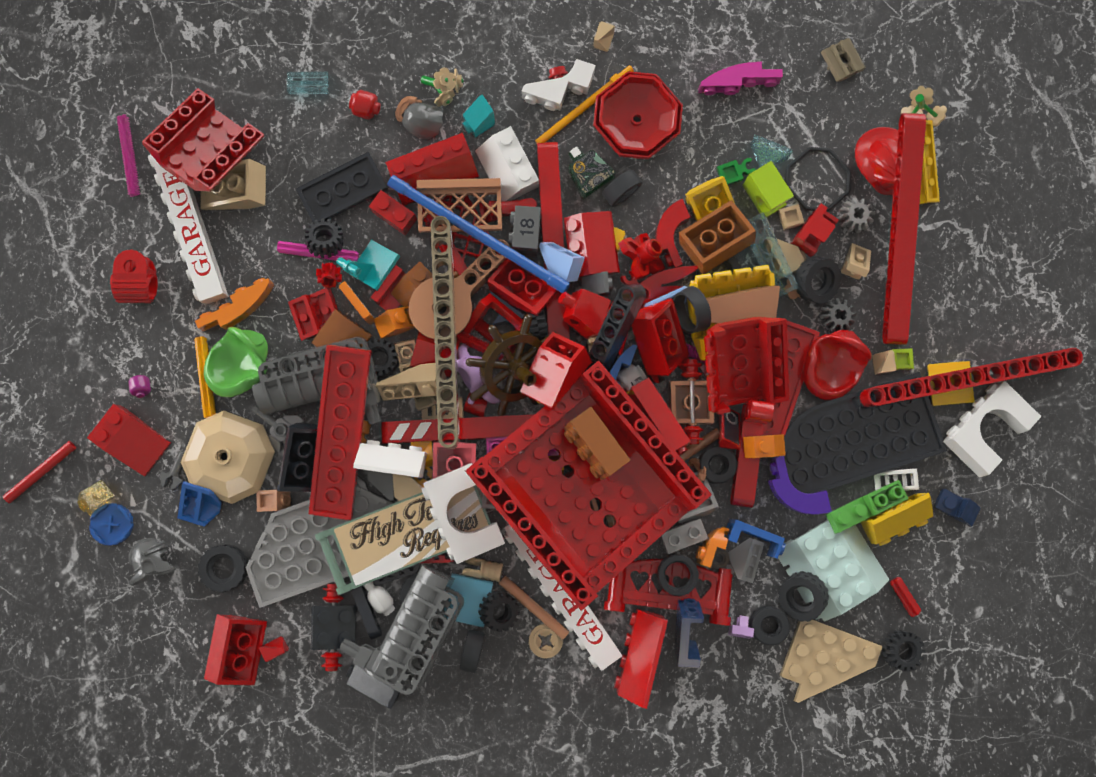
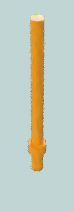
[535,65,634,144]

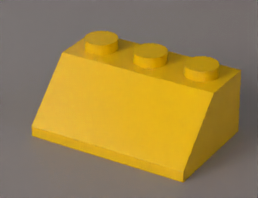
[860,493,933,546]

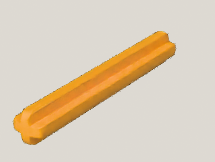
[194,336,216,418]

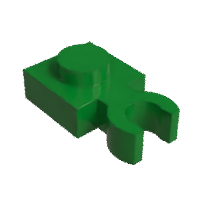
[716,158,756,186]

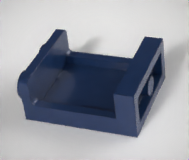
[674,598,704,668]

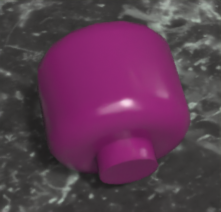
[128,375,151,398]

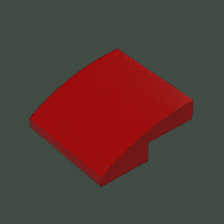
[288,288,338,341]

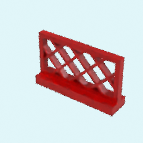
[422,195,501,276]

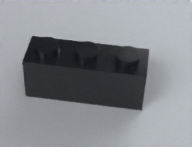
[277,423,318,492]

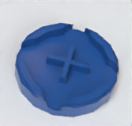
[89,503,133,545]

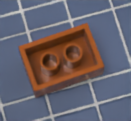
[679,200,756,274]
[563,407,630,480]

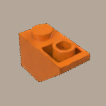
[373,306,415,339]

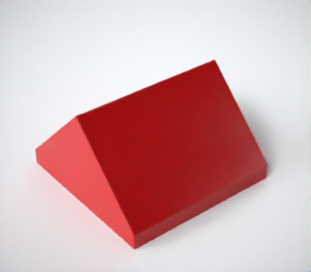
[409,332,459,378]

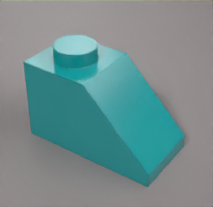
[462,95,495,138]

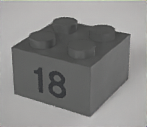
[508,205,541,258]

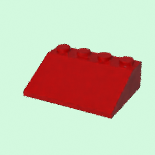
[614,608,668,709]

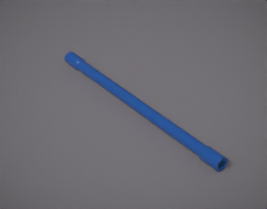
[387,175,570,293]

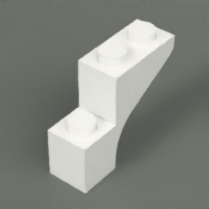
[522,59,596,111]

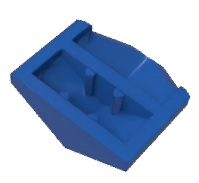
[177,481,222,526]

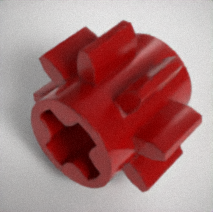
[316,263,342,288]

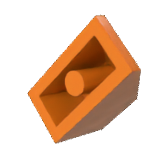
[743,434,785,458]

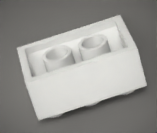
[475,126,539,202]
[353,440,427,478]

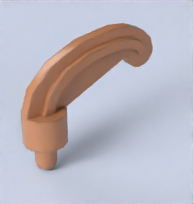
[395,96,422,122]
[688,458,706,482]

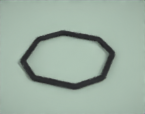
[786,147,851,211]

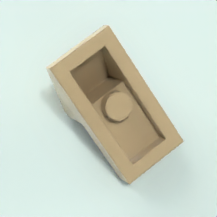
[841,243,871,279]

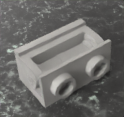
[660,518,708,554]

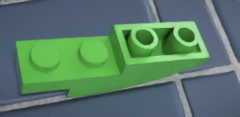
[825,480,909,534]

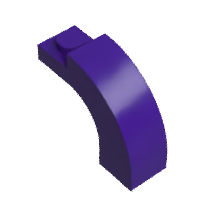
[768,456,832,514]

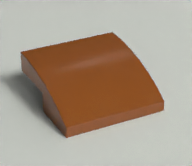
[311,309,372,354]

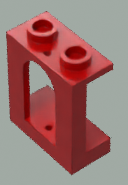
[463,293,523,361]

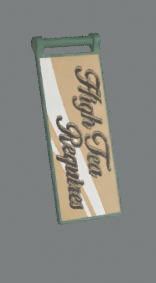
[315,485,491,595]

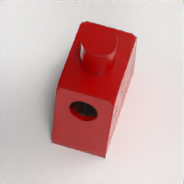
[558,289,611,339]

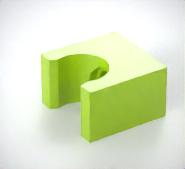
[742,161,794,219]

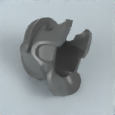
[129,538,176,586]

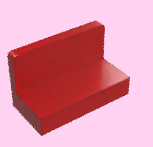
[370,265,406,311]

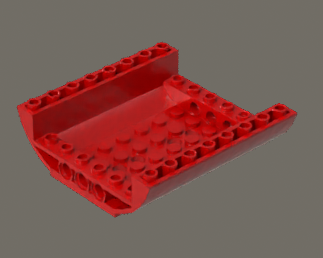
[465,361,712,611]

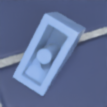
[539,242,585,282]

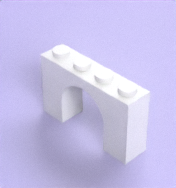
[943,381,1041,477]
[422,463,505,564]

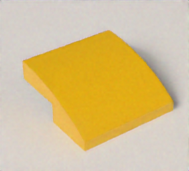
[927,361,975,406]

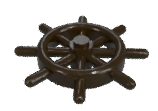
[466,314,558,416]

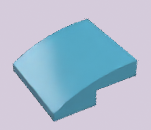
[444,573,493,627]

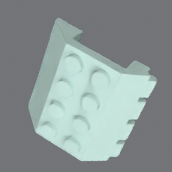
[778,517,889,621]

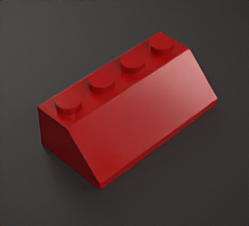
[385,133,479,206]

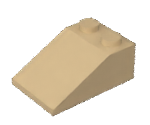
[201,159,266,210]

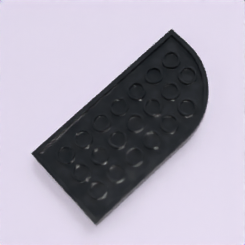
[777,372,947,494]

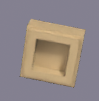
[778,204,805,230]

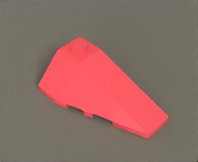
[433,441,476,479]

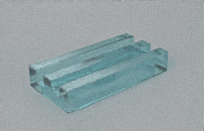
[287,72,329,94]

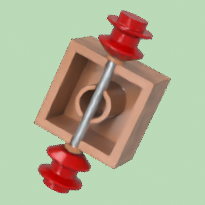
[668,359,714,445]

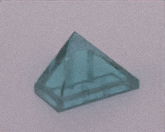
[750,135,793,167]

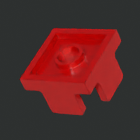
[790,203,839,257]

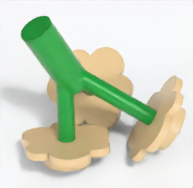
[420,67,464,107]
[901,86,947,127]

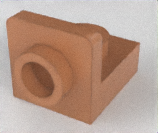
[256,490,291,512]

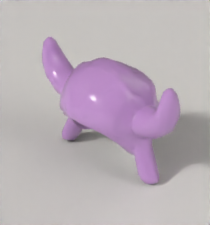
[457,343,500,404]

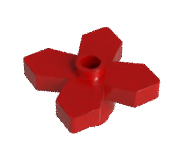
[618,233,665,280]

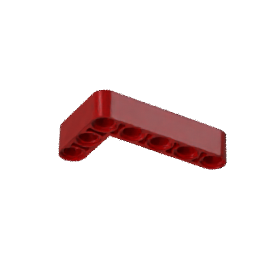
[731,400,774,508]

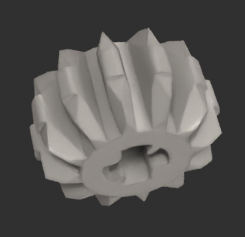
[838,198,875,233]

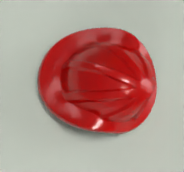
[855,127,898,195]
[803,330,872,400]

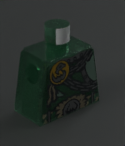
[568,147,616,200]

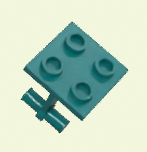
[336,240,400,291]

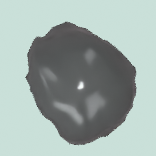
[402,103,443,140]

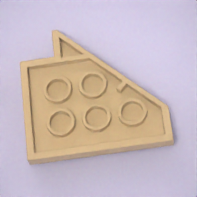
[780,620,882,703]

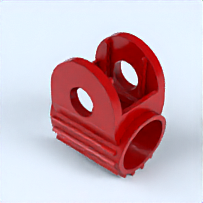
[110,250,158,303]

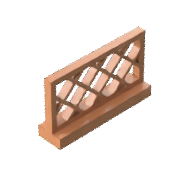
[417,178,502,233]

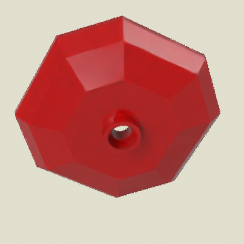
[593,71,683,160]

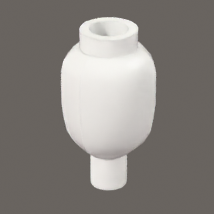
[363,582,395,616]

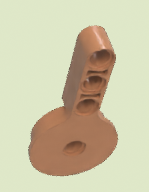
[409,239,509,339]

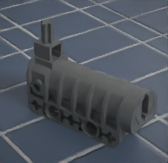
[252,337,381,424]
[339,564,464,695]

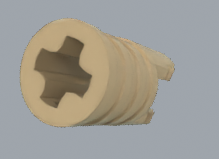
[462,557,503,582]

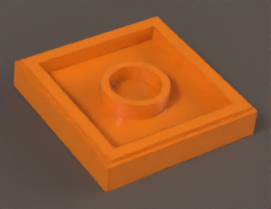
[339,281,375,325]

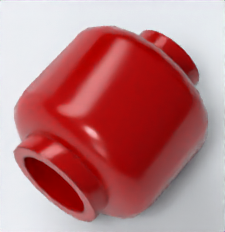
[349,90,381,120]

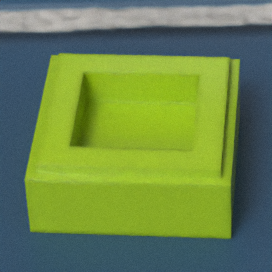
[891,348,914,370]

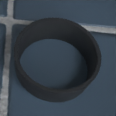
[673,286,711,333]

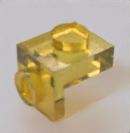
[77,479,114,515]

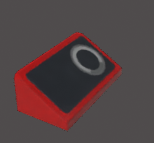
[719,409,741,449]

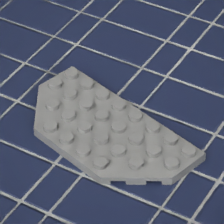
[246,485,393,608]

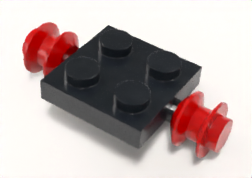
[310,583,356,671]

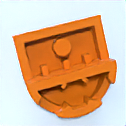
[695,527,729,568]

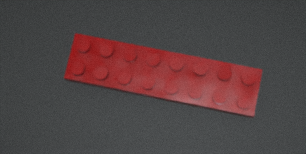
[309,344,371,521]

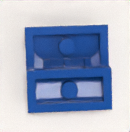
[609,344,637,380]

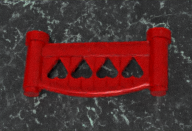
[603,559,733,626]

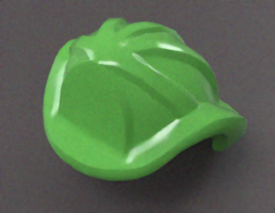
[204,327,268,397]

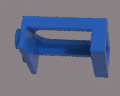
[724,519,786,559]

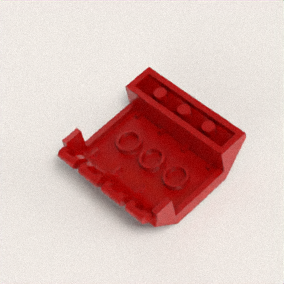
[704,317,790,414]

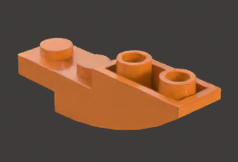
[195,278,274,331]

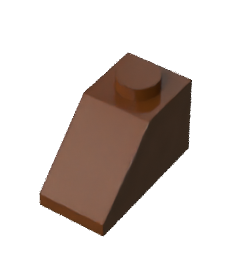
[391,262,433,307]

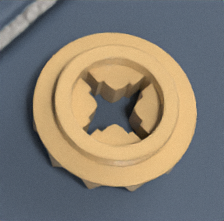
[529,624,563,658]

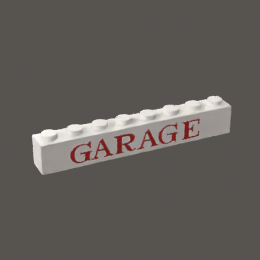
[148,154,229,305]
[503,525,622,671]

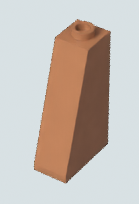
[694,285,780,323]

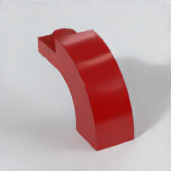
[655,198,690,268]

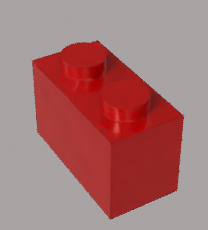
[369,190,417,235]

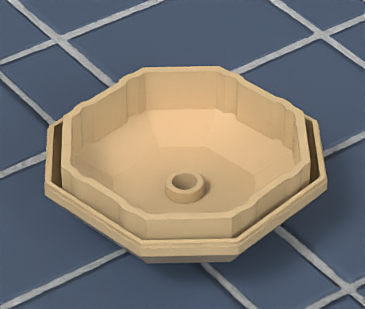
[181,410,275,504]

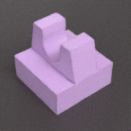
[728,615,754,639]

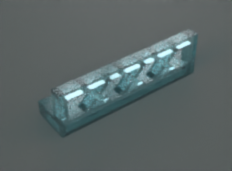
[748,213,799,298]

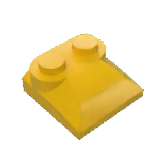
[685,176,735,221]

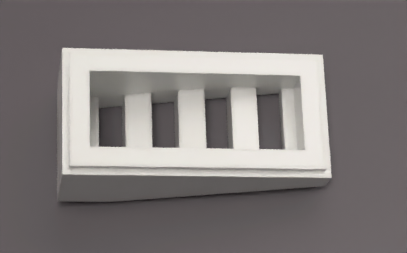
[874,468,919,491]

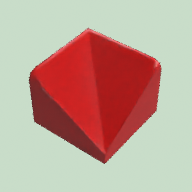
[259,636,289,662]

